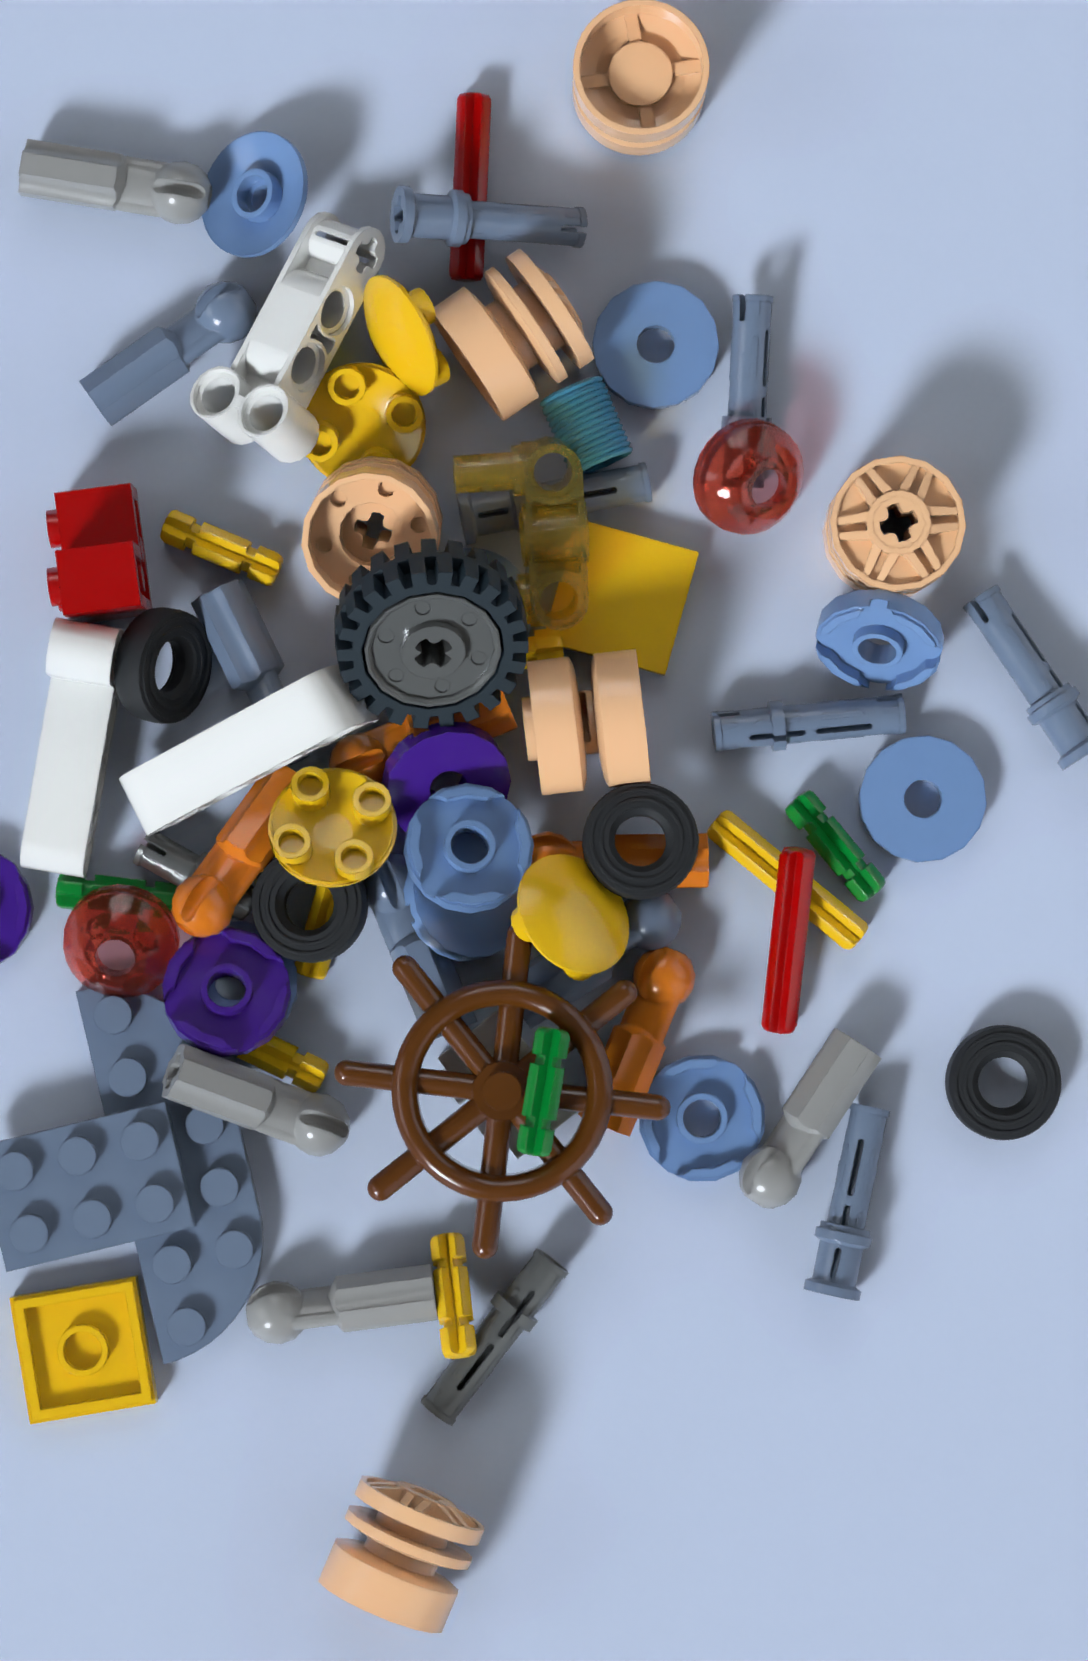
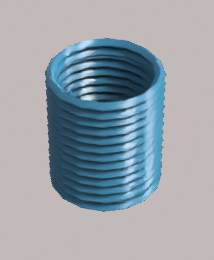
[540,376,633,478]

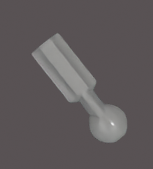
[18,139,212,224]
[739,1028,882,1209]
[161,1044,350,1157]
[246,1264,438,1344]

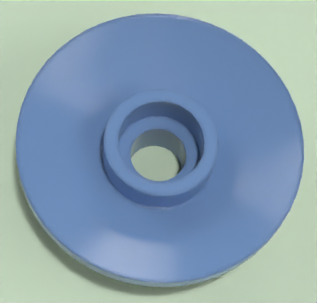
[202,131,308,258]

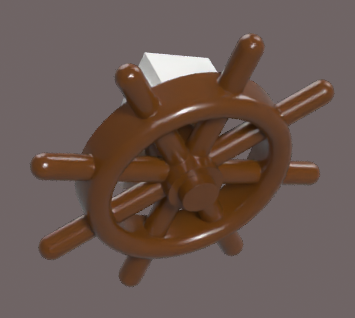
[334,926,671,1259]

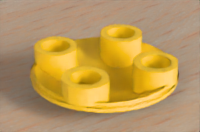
[363,275,450,396]
[306,362,426,477]
[268,766,397,888]
[510,854,629,981]

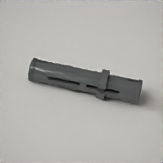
[421,1248,569,1426]

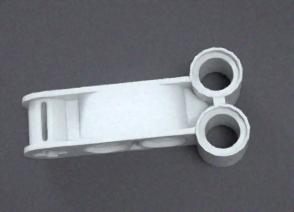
[190,211,386,463]

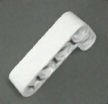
[20,617,125,878]
[119,664,380,836]

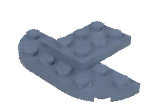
[0,987,264,1364]

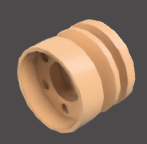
[434,248,594,422]
[822,455,966,597]
[301,456,443,599]
[318,1476,484,1633]

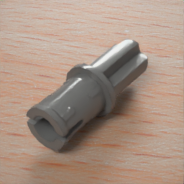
[133,832,254,921]

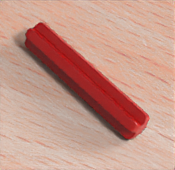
[449,92,491,282]
[761,846,816,1034]

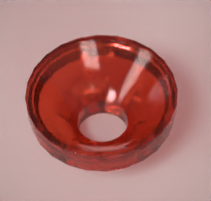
[693,418,804,535]
[63,884,180,998]

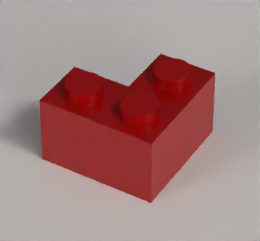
[46,483,153,623]

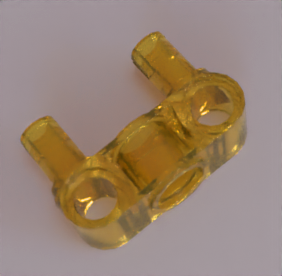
[452,436,589,630]

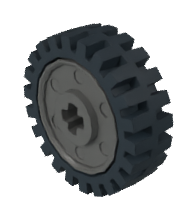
[334,539,528,729]

